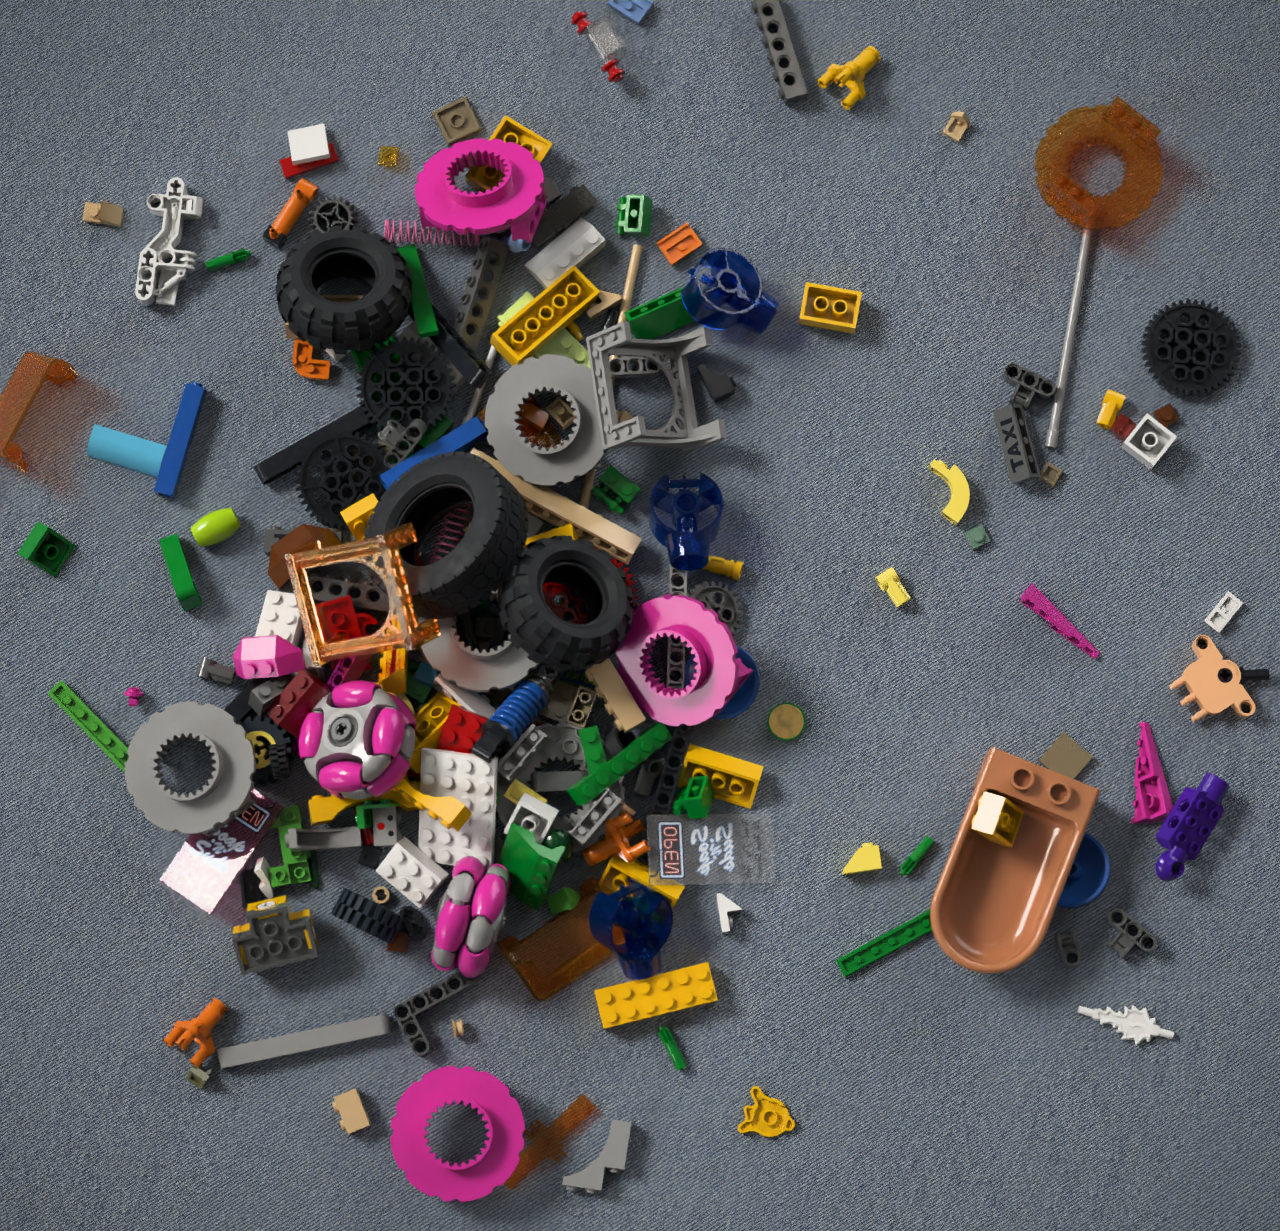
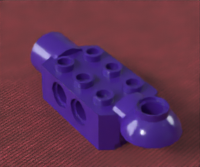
[1156,773,1230,882]

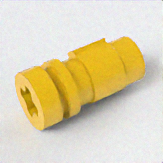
[702,554,744,581]

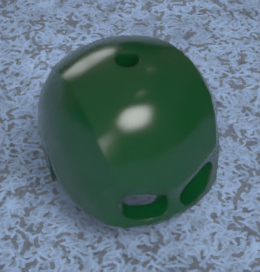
[541,829,573,861]

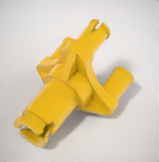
[817,46,881,110]

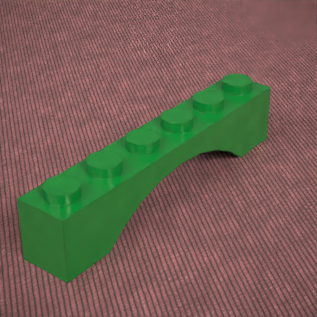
[567,722,673,806]

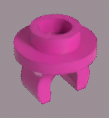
[124,687,144,707]

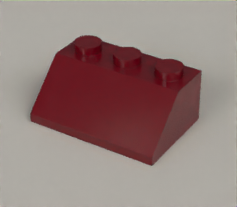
[266,669,332,739]

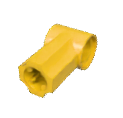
[1096,389,1126,430]

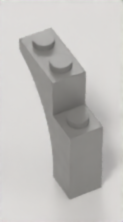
[285,827,362,852]
[562,1120,631,1194]

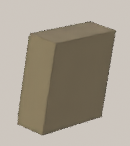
[1037,462,1063,488]

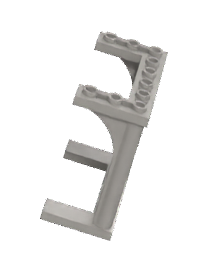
[586,321,727,453]

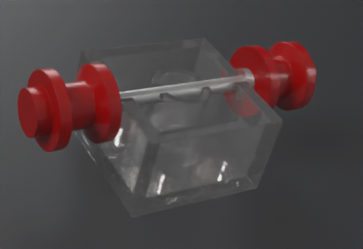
[571,11,626,83]

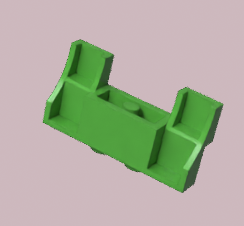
[262,805,312,888]

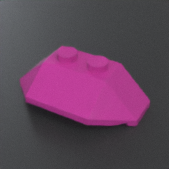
[233,635,306,679]

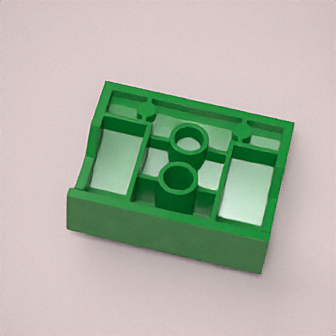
[497,823,565,911]

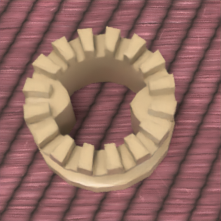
[372,886,390,904]
[452,1019,464,1038]

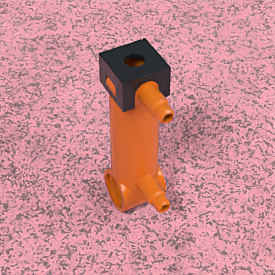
[262,178,319,250]

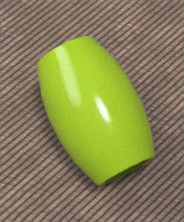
[190,507,241,547]

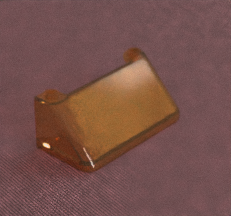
[0,351,78,474]
[496,877,632,1002]

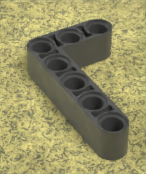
[394,971,481,1056]

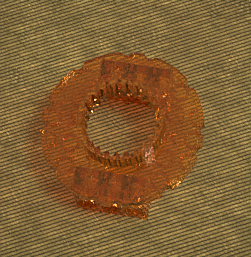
[1034,96,1163,231]

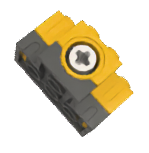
[232,895,319,975]

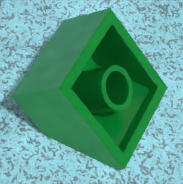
[17,522,76,578]

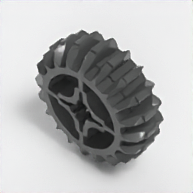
[308,195,359,233]

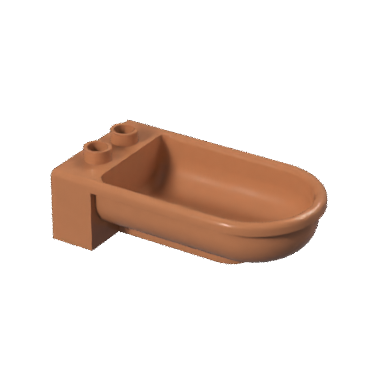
[930,747,1101,974]

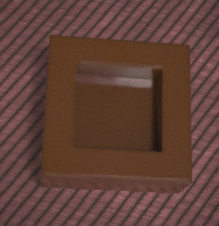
[1153,404,1179,428]
[387,932,409,953]

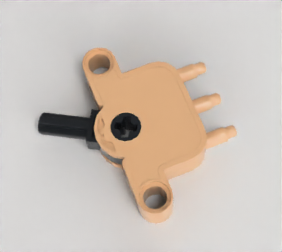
[1169,635,1270,722]

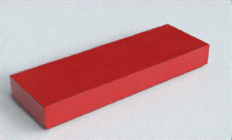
[279,142,339,179]

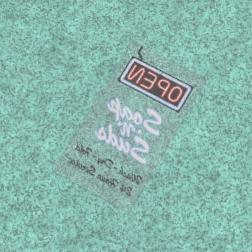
[646,814,776,885]

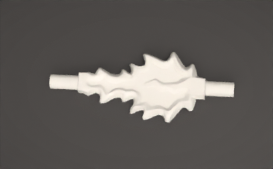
[1077,1005,1174,1046]

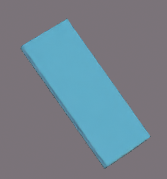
[87,424,167,478]

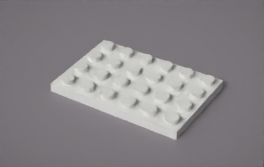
[418,747,498,870]

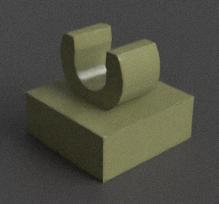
[186,1063,211,1090]

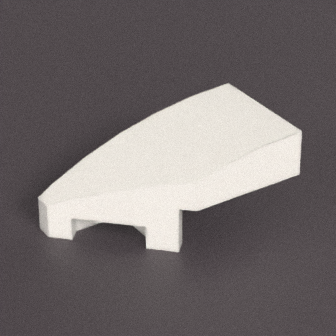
[254,857,274,899]

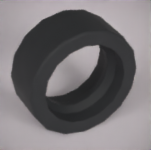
[605,727,636,757]

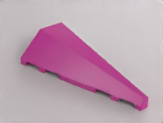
[1019,583,1099,659]
[1132,722,1173,824]

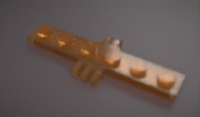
[504,1094,596,1191]

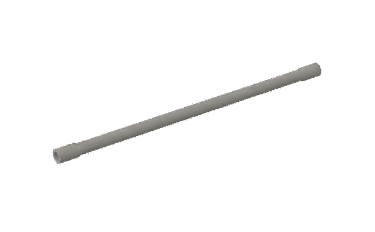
[1045,211,1097,449]

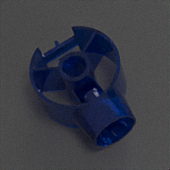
[681,248,780,335]
[649,473,723,571]
[589,878,673,980]

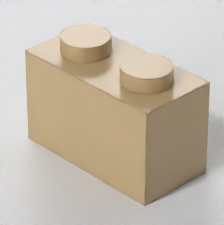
[332,1088,371,1134]

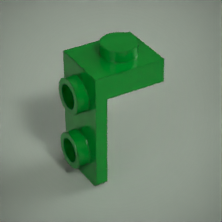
[355,799,399,829]

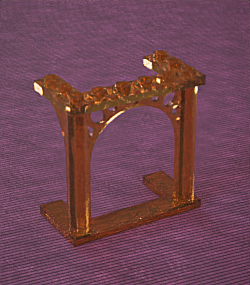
[284,523,441,667]

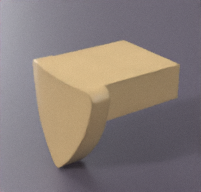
[942,111,971,143]

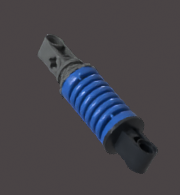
[472,663,569,763]

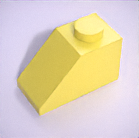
[842,842,882,875]

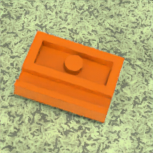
[656,222,703,266]

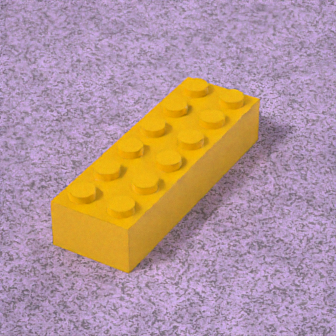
[490,265,600,366]
[594,962,718,1029]

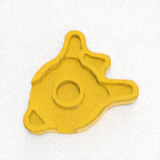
[738,1086,795,1137]

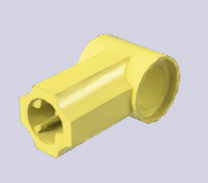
[875,567,911,608]

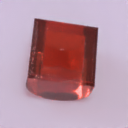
[1110,414,1136,441]

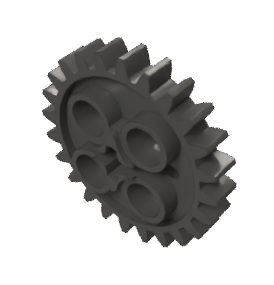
[687,581,743,635]

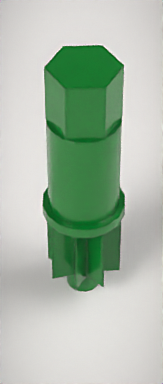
[205,248,251,271]
[899,836,935,877]
[657,1025,687,1071]

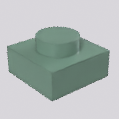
[964,524,990,551]

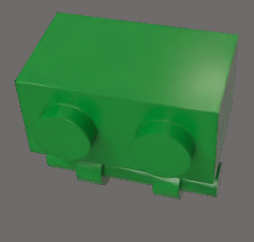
[615,195,653,237]
[591,465,641,515]
[404,659,438,704]
[673,775,715,819]

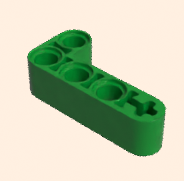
[159,533,203,612]

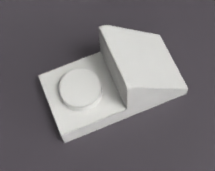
[716,893,743,933]

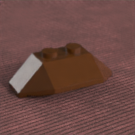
[268,524,342,590]

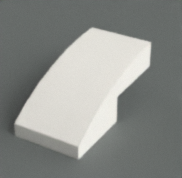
[1204,591,1243,633]

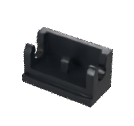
[239,868,264,910]

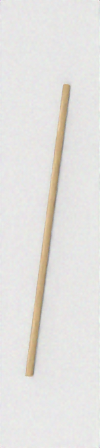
[558,245,642,621]

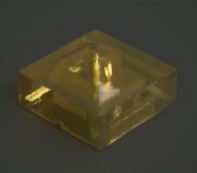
[378,146,400,167]

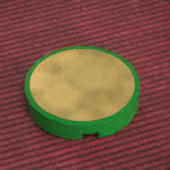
[767,703,806,741]

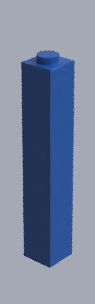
[154,382,207,499]
[380,416,488,491]

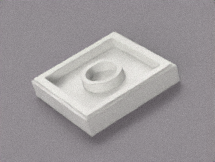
[288,124,330,165]

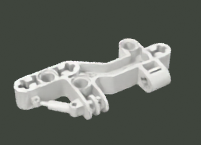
[135,177,203,306]

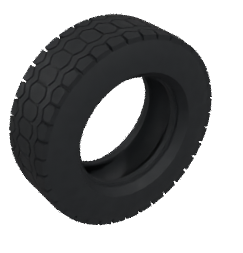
[363,452,528,620]

